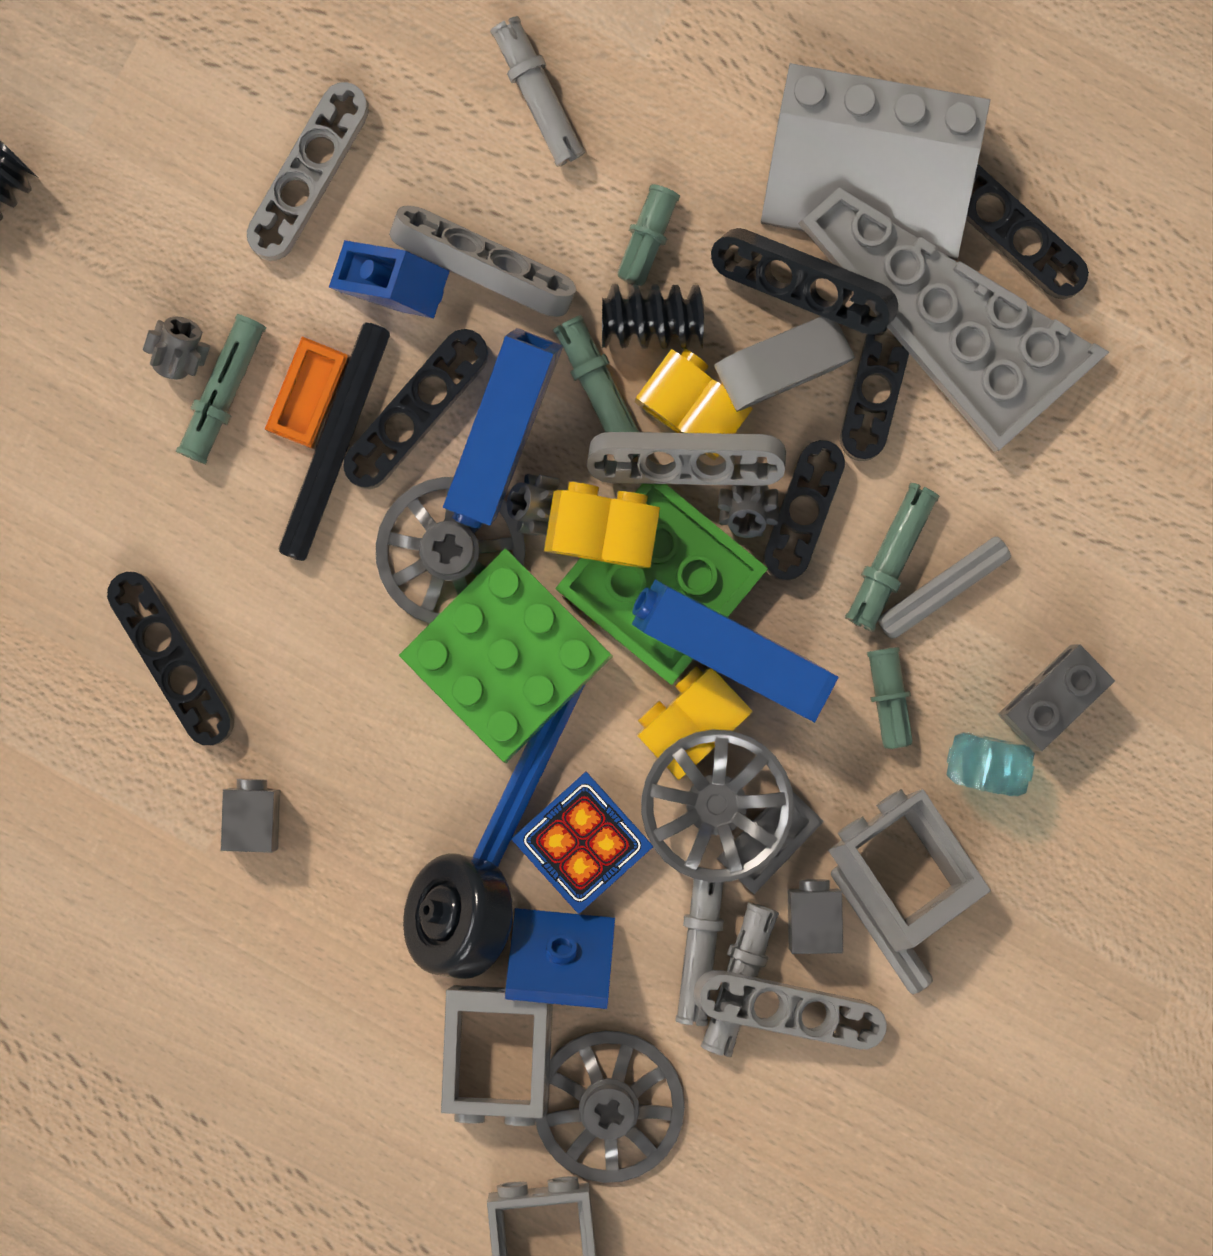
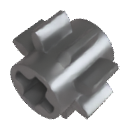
[143,316,210,380]
[507,474,560,536]
[718,485,779,538]

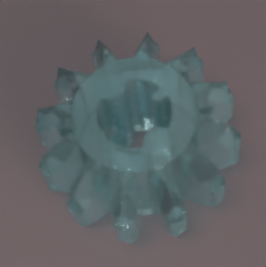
[946,732,1035,796]

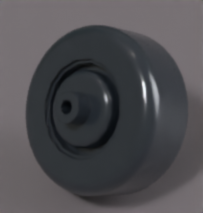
[403,853,513,979]

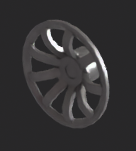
[376,477,526,624]
[641,729,794,882]
[535,1030,685,1183]

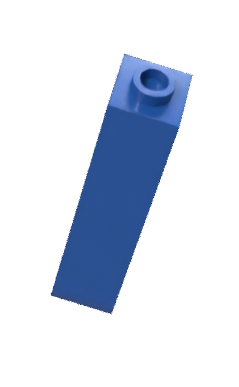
[443,328,563,528]
[632,579,839,723]

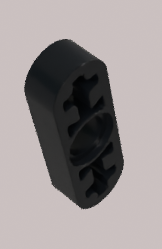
[840,327,909,461]
[763,440,845,581]

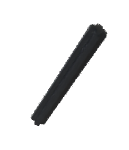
[278,322,390,561]

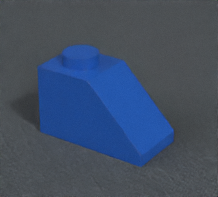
[329,240,450,319]

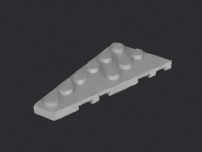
[798,187,1109,452]

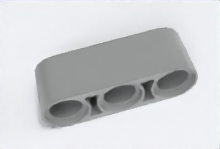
[714,316,855,412]

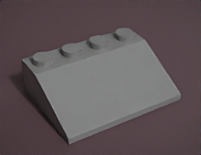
[761,63,991,260]

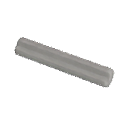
[878,537,1011,639]
[831,865,933,994]

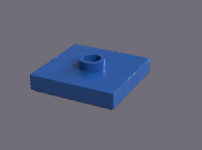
[505,908,615,1009]

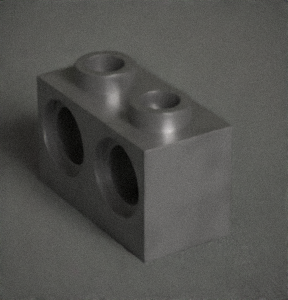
[998,644,1115,751]

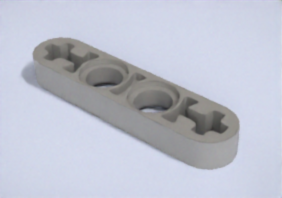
[247,82,369,261]
[389,206,576,317]
[587,432,786,486]
[694,970,887,1049]

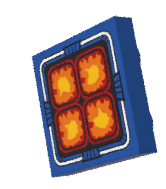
[511,771,653,914]

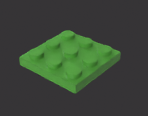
[555,484,768,685]
[399,548,613,763]

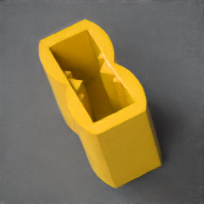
[634,349,753,461]
[544,482,660,568]
[637,666,753,780]

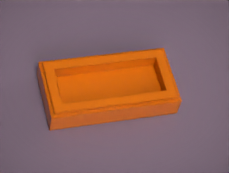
[265,337,350,449]

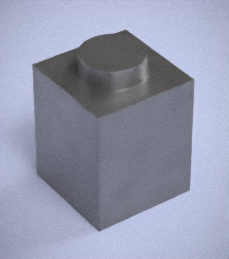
[221,779,280,853]
[788,879,843,954]

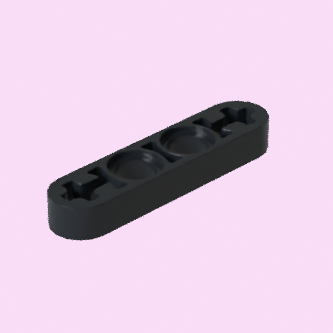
[966,164,1089,299]
[711,228,899,335]
[343,329,488,490]
[107,572,234,745]

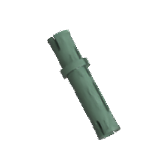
[176,314,266,465]
[553,315,639,459]
[845,483,940,632]

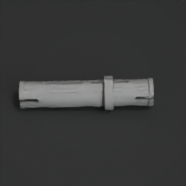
[490,16,585,167]
[675,879,724,1026]
[701,902,779,1057]

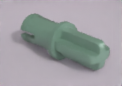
[617,184,680,286]
[867,647,913,749]

